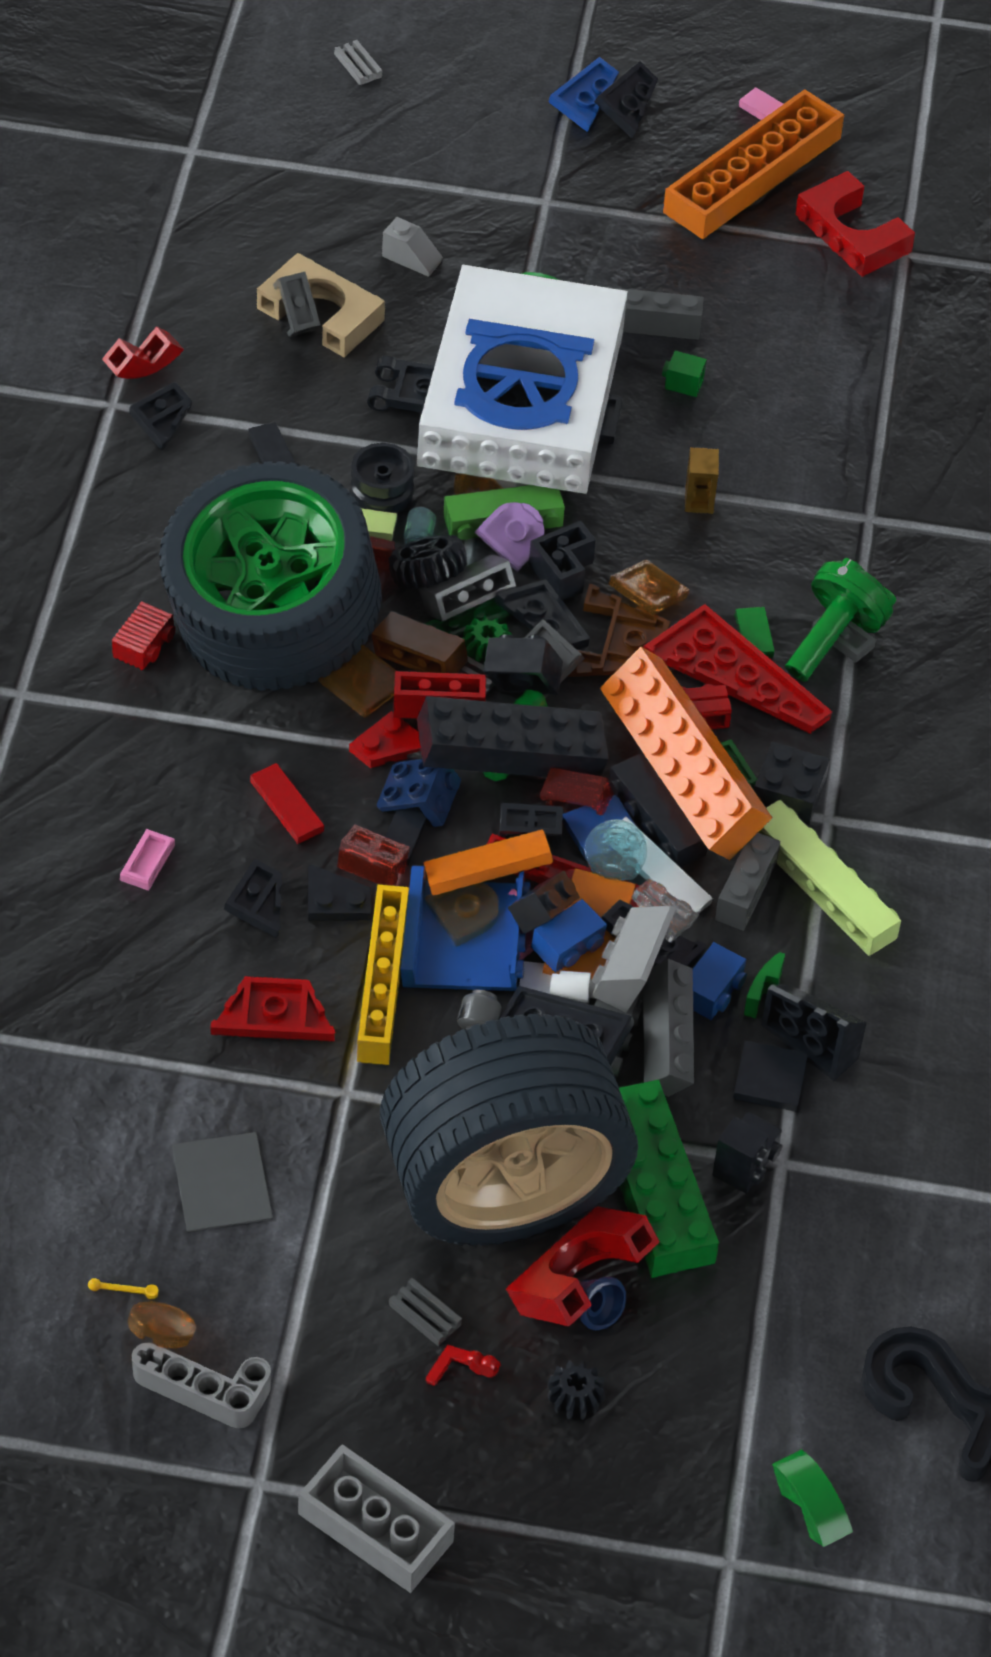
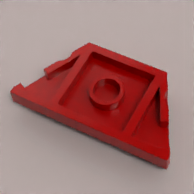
[210,976,335,1041]

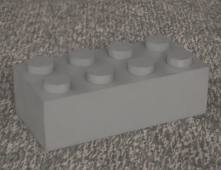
[298,1444,455,1593]

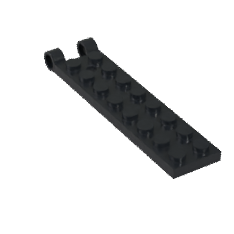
[367,356,623,444]

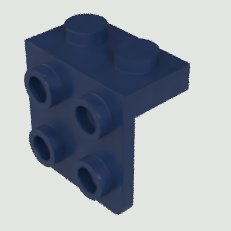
[377,759,461,827]

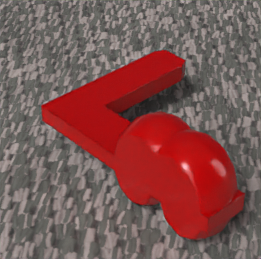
[426,1345,501,1386]

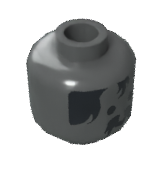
[457,990,502,1030]

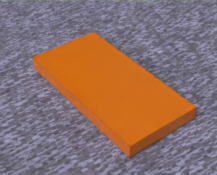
[424,829,554,895]
[542,868,636,979]

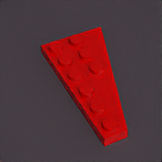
[643,604,833,734]

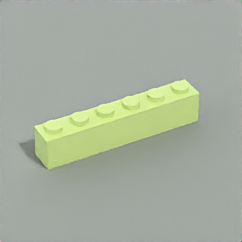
[758,800,901,956]

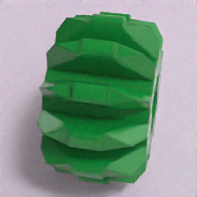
[463,615,512,663]

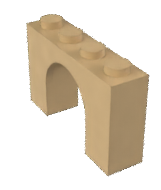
[257,253,385,357]

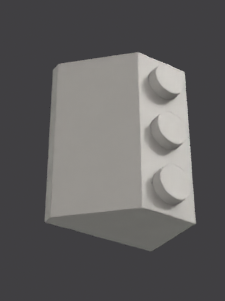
[591,906,676,1013]

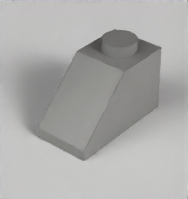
[382,217,443,277]

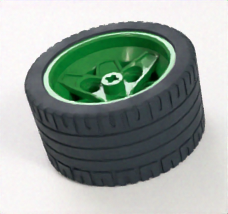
[159,461,382,690]

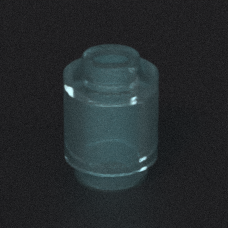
[404,507,436,544]

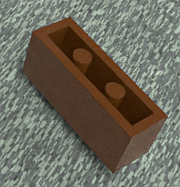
[371,611,468,673]

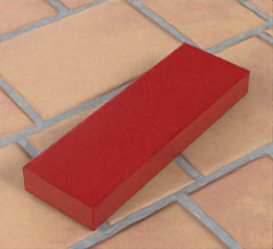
[250,763,324,844]

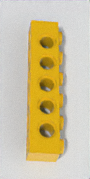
[357,884,409,1065]

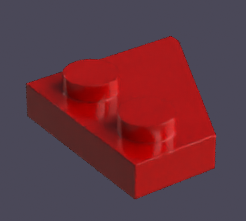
[349,711,421,768]

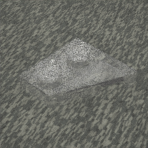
[632,879,699,943]

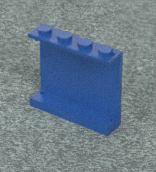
[400,866,531,991]

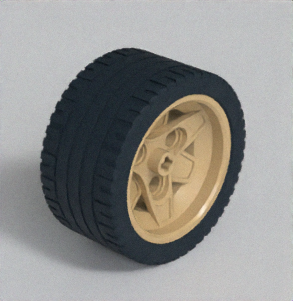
[380,1014,638,1246]

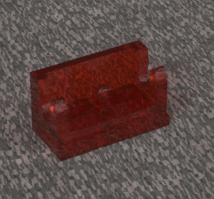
[540,768,613,816]
[337,824,410,886]

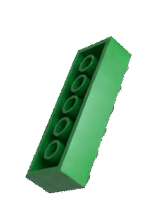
[619,1079,719,1278]

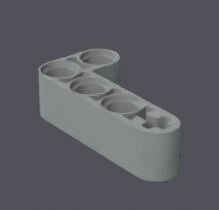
[132,1342,271,1429]

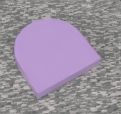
[475,502,545,572]

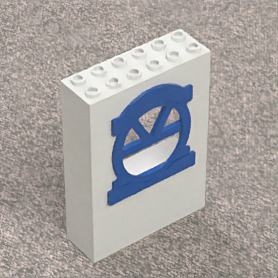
[417,265,628,494]

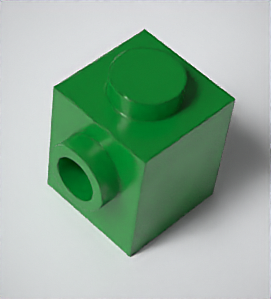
[662,351,707,397]

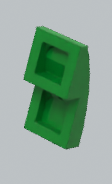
[744,952,785,1018]

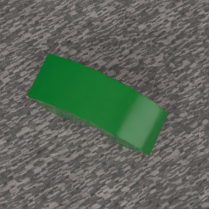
[772,1449,853,1547]

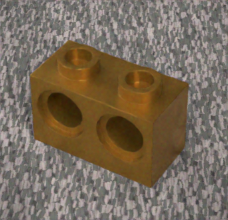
[685,447,719,514]

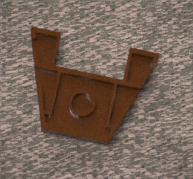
[567,584,670,677]

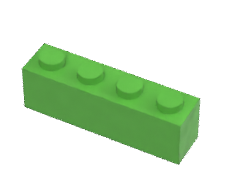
[444,485,565,540]

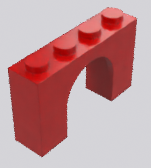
[795,171,915,277]
[506,1206,660,1326]

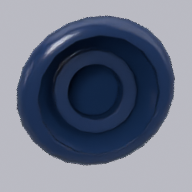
[579,1276,626,1331]

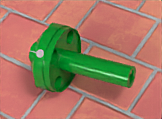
[785,558,897,682]

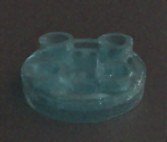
[585,820,647,880]

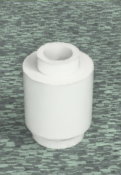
[550,971,596,1004]

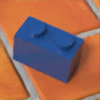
[531,899,607,973]
[693,942,747,1020]

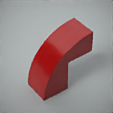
[102,326,184,379]

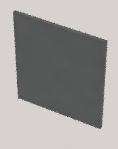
[172,1132,273,1232]

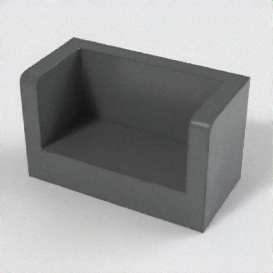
[273,272,321,337]

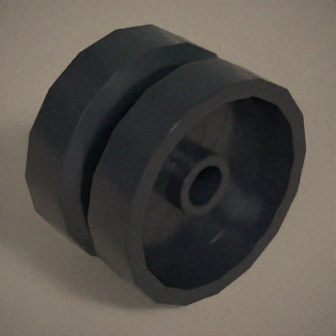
[351,442,415,513]

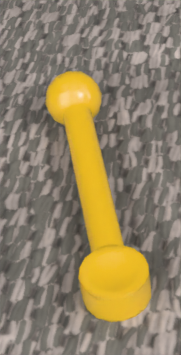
[88,1278,158,1299]

